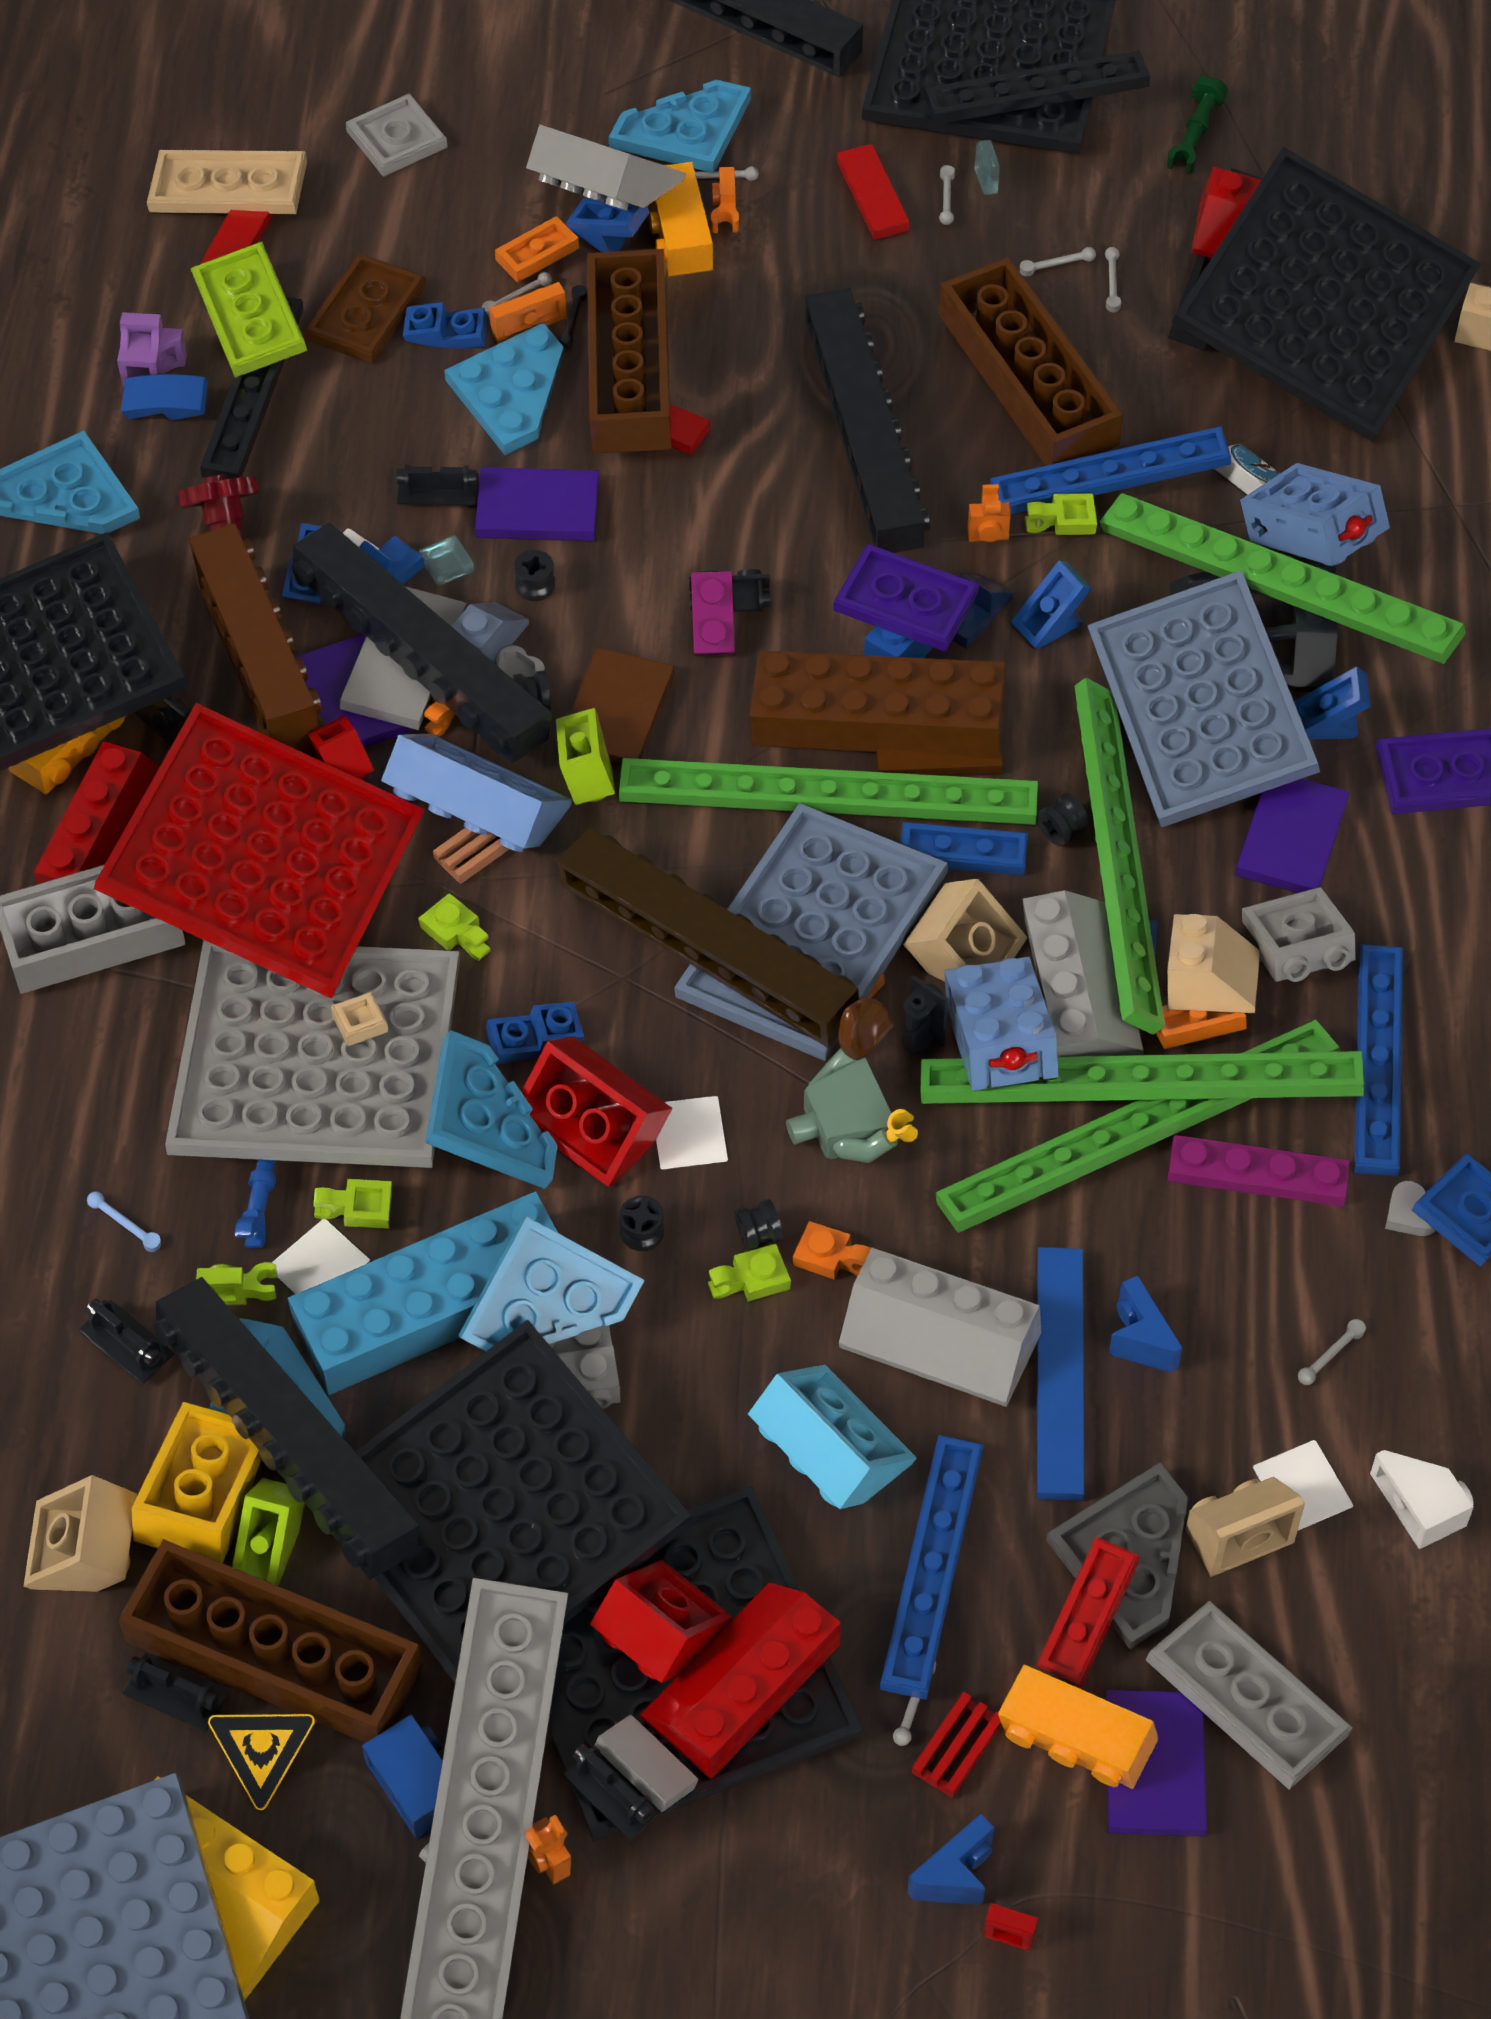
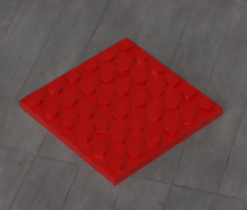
[94,703,425,999]

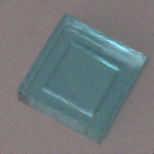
[975,140,1000,195]
[419,535,474,586]

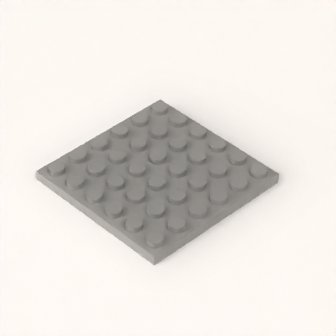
[165,940,460,1168]

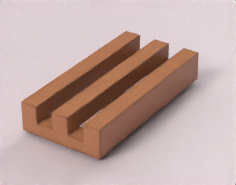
[433,828,510,884]

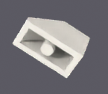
[1370,1450,1474,1549]

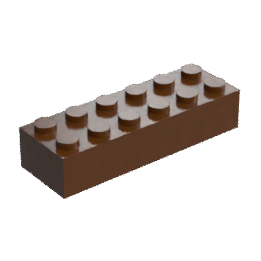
[587,249,672,454]
[939,257,1123,466]
[189,524,324,757]
[750,650,1006,758]
[118,1539,423,1743]

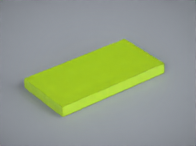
[191,242,308,378]

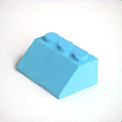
[748,1365,917,1509]

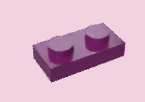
[691,571,735,655]

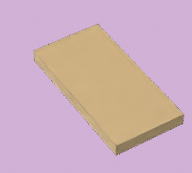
[147,150,307,214]

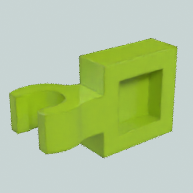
[1024,493,1097,535]
[418,893,491,961]
[313,1179,392,1229]
[708,1244,791,1302]
[196,1262,278,1305]

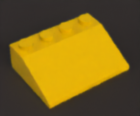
[155,1776,320,2001]

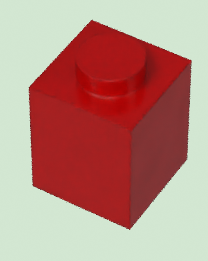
[308,715,375,780]

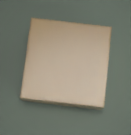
[331,992,388,1046]

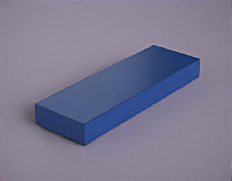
[901,822,1028,876]

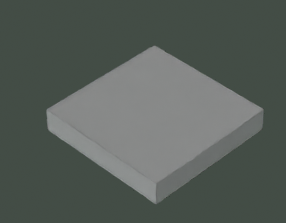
[345,93,448,177]

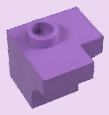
[117,312,187,387]

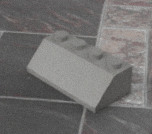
[526,124,686,211]
[0,865,186,994]
[1023,890,1144,1057]
[839,1248,1042,1407]

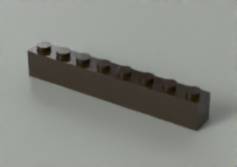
[557,827,859,1048]

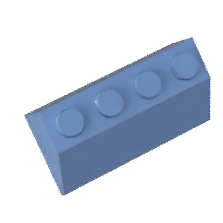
[381,733,573,852]

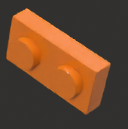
[495,216,579,283]
[489,282,567,344]
[1156,1005,1246,1049]

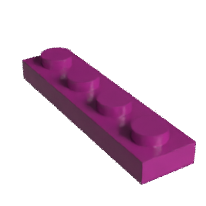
[1167,1135,1350,1207]

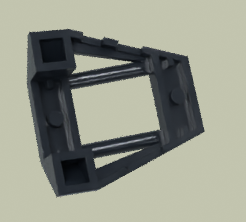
[1169,558,1338,692]

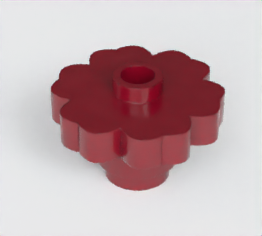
[178,474,260,531]

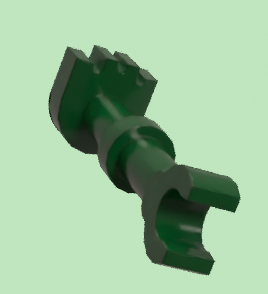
[1167,74,1228,174]

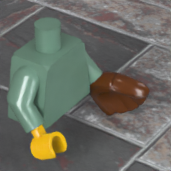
[786,998,918,1163]

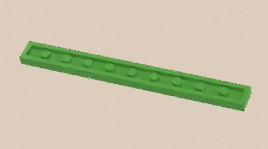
[1100,493,1466,664]
[1074,677,1165,1035]
[619,758,1038,825]
[936,1020,1340,1233]
[920,1051,1364,1104]

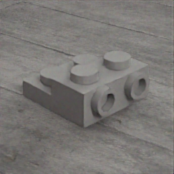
[1242,887,1356,982]
[549,1325,621,1409]

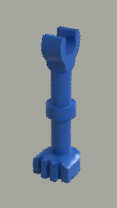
[235,1159,276,1249]

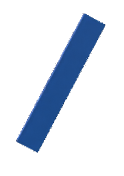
[990,426,1231,514]
[1354,944,1403,1177]
[1037,1247,1084,1501]
[880,1435,984,1700]

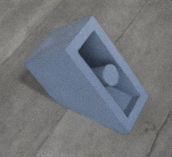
[451,602,529,664]

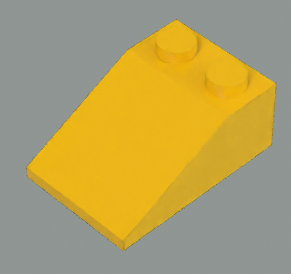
[132,1402,261,1563]

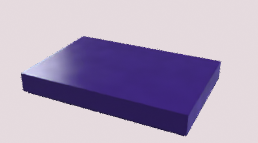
[475,467,599,541]
[833,543,979,652]
[295,634,411,747]
[1376,728,1491,814]
[1235,779,1350,893]
[1105,1690,1207,1836]

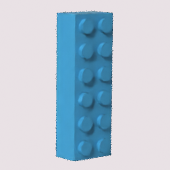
[288,1191,558,1395]

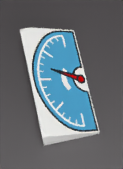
[1214,444,1280,494]

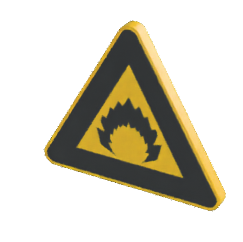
[208,1714,315,1810]

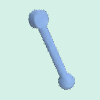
[87,1191,161,1252]

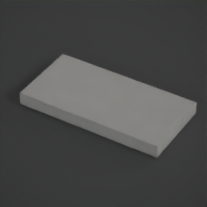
[340,587,467,730]
[1146,1601,1353,1790]

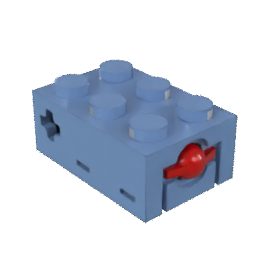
[1240,463,1390,566]
[944,957,1058,1091]

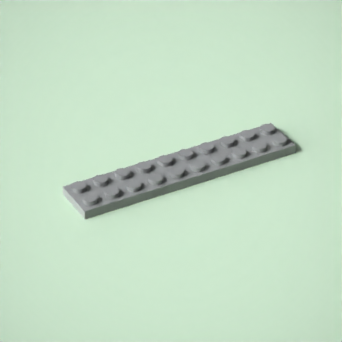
[400,1578,568,2019]

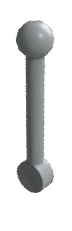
[939,165,955,225]
[694,166,759,181]
[1019,247,1096,276]
[1105,247,1121,312]
[482,272,552,317]
[1298,1319,1366,1385]
[893,1661,936,1746]

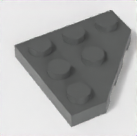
[1046,1462,1188,1649]

